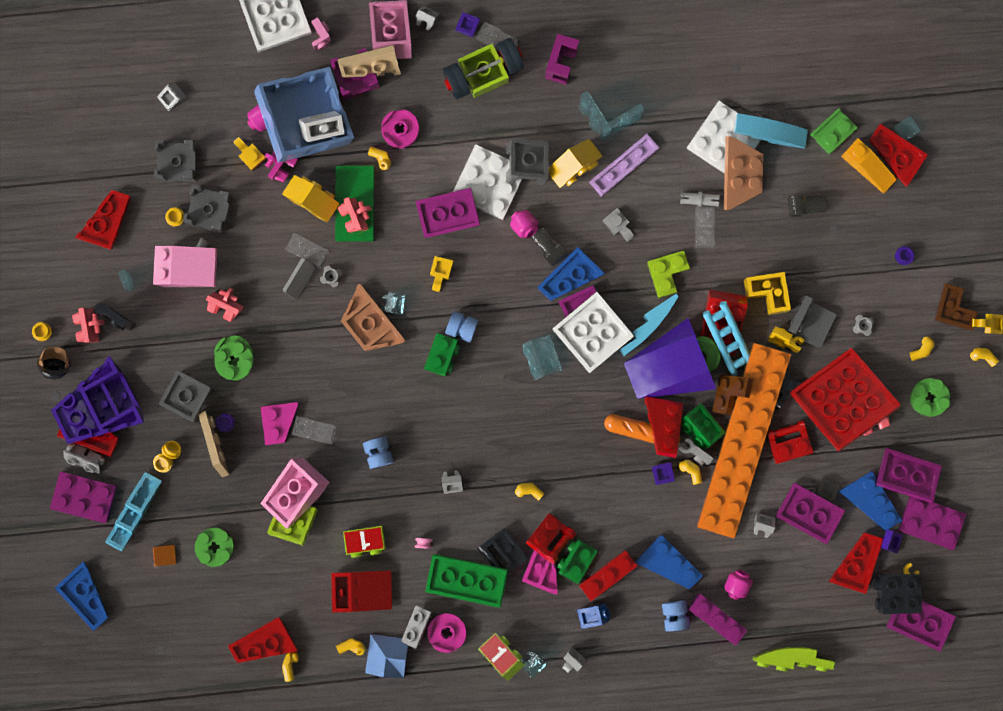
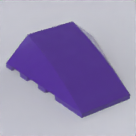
[624,318,716,399]
[51,356,144,444]

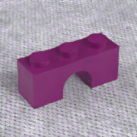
[688,593,747,646]

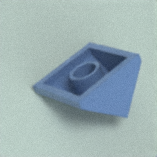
[365,634,408,678]

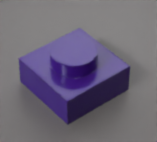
[455,12,480,38]
[651,462,675,485]
[881,529,903,553]

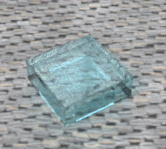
[894,116,921,141]
[118,270,134,292]

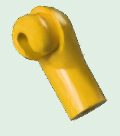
[368,146,391,170]
[910,336,934,361]
[970,348,999,367]
[679,460,702,485]
[515,483,545,501]
[336,638,365,655]
[282,652,299,682]

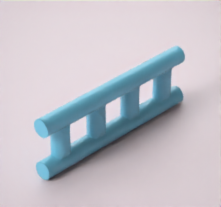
[703,301,750,376]

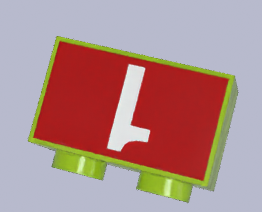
[343,526,386,558]
[479,633,525,681]

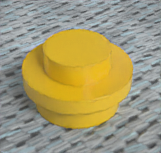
[165,207,184,227]
[32,322,52,341]
[162,441,181,459]
[153,453,173,472]

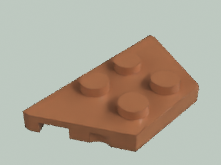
[724,136,763,210]
[341,284,406,351]

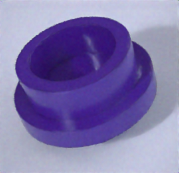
[895,246,914,265]
[215,413,235,433]

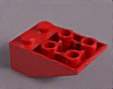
[700,289,748,357]
[331,570,392,613]

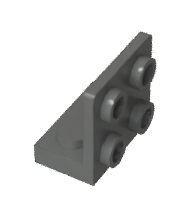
[786,296,836,348]

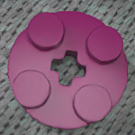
[381,110,419,149]
[427,613,466,653]

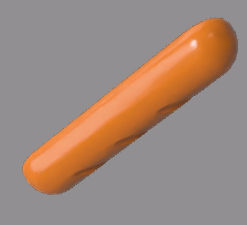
[604,414,681,445]

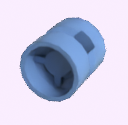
[445,311,479,343]
[362,436,394,469]
[662,601,690,631]

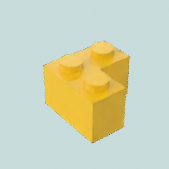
[548,138,602,188]
[282,175,340,222]
[743,272,791,315]

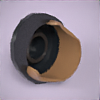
[37,347,71,380]

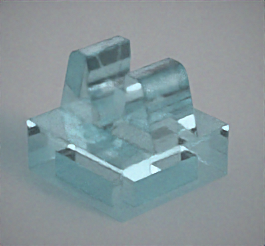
[382,292,405,314]
[521,651,547,678]

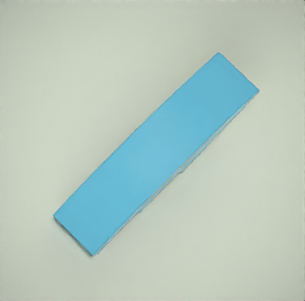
[734,113,808,149]
[620,294,678,356]
[105,472,162,552]

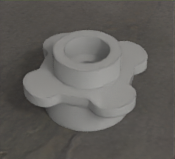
[320,266,342,287]
[853,315,874,336]

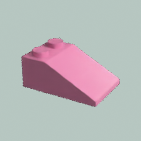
[369,0,412,59]
[153,246,218,287]
[261,458,330,528]

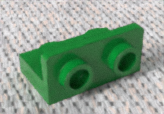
[424,333,461,377]
[681,403,725,451]
[557,539,597,584]

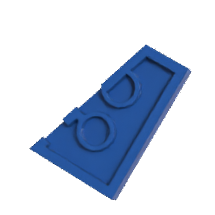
[537,247,605,301]
[838,471,902,531]
[635,535,703,589]
[55,561,109,631]

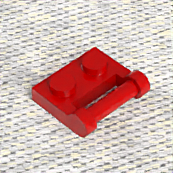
[766,420,813,464]
[526,513,576,564]

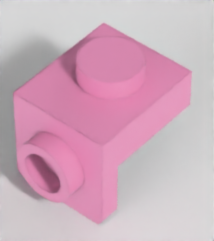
[311,17,331,51]

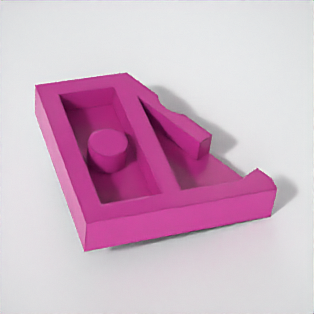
[261,402,299,445]
[522,549,558,595]

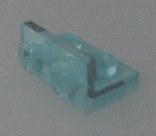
[523,334,562,380]

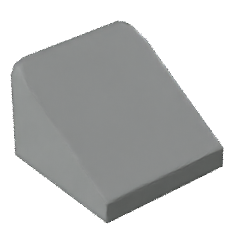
[157,83,186,111]

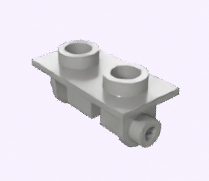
[63,443,105,474]
[401,606,432,649]

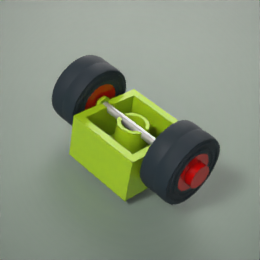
[442,38,524,100]

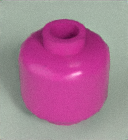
[247,105,266,132]
[510,210,538,239]
[724,570,753,600]

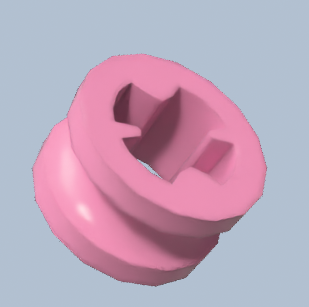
[415,538,433,549]

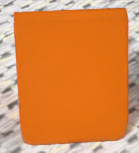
[153,545,176,566]

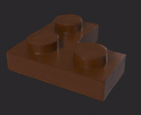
[934,283,978,331]
[712,375,753,415]

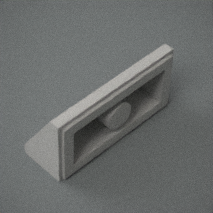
[283,258,316,299]

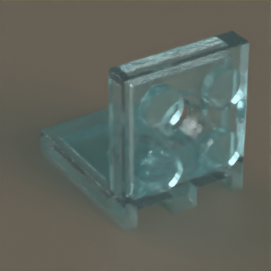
[578,90,644,141]

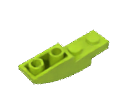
[753,647,835,672]

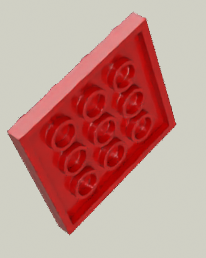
[790,348,901,452]

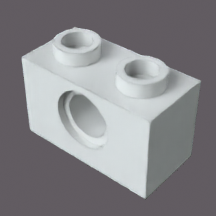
[299,111,344,142]

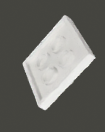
[239,0,312,52]
[687,101,760,174]
[453,144,522,220]
[553,292,634,373]

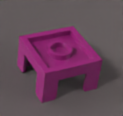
[545,34,579,85]
[330,48,380,100]

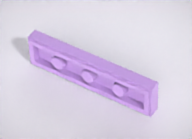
[589,134,659,197]

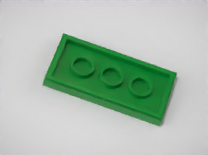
[335,166,374,242]
[425,554,509,608]

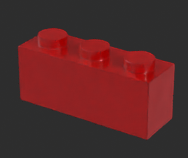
[578,550,637,601]

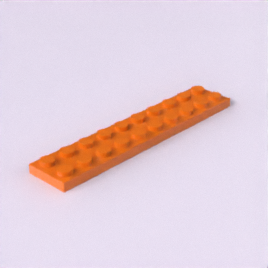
[697,343,791,538]

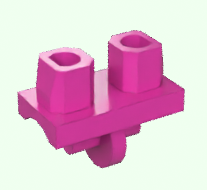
[264,152,298,183]

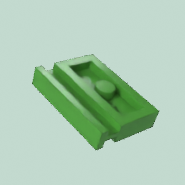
[810,108,857,154]

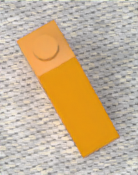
[841,138,897,194]

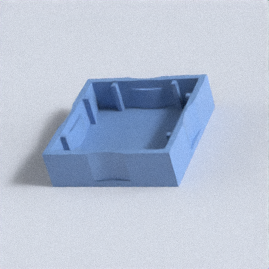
[254,67,354,163]

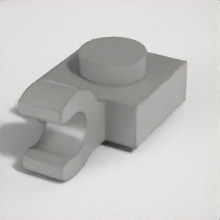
[603,208,634,242]
[679,439,714,466]

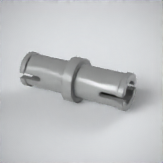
[680,192,719,207]

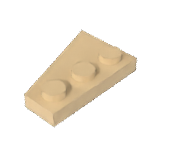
[337,45,401,77]
[198,411,229,477]

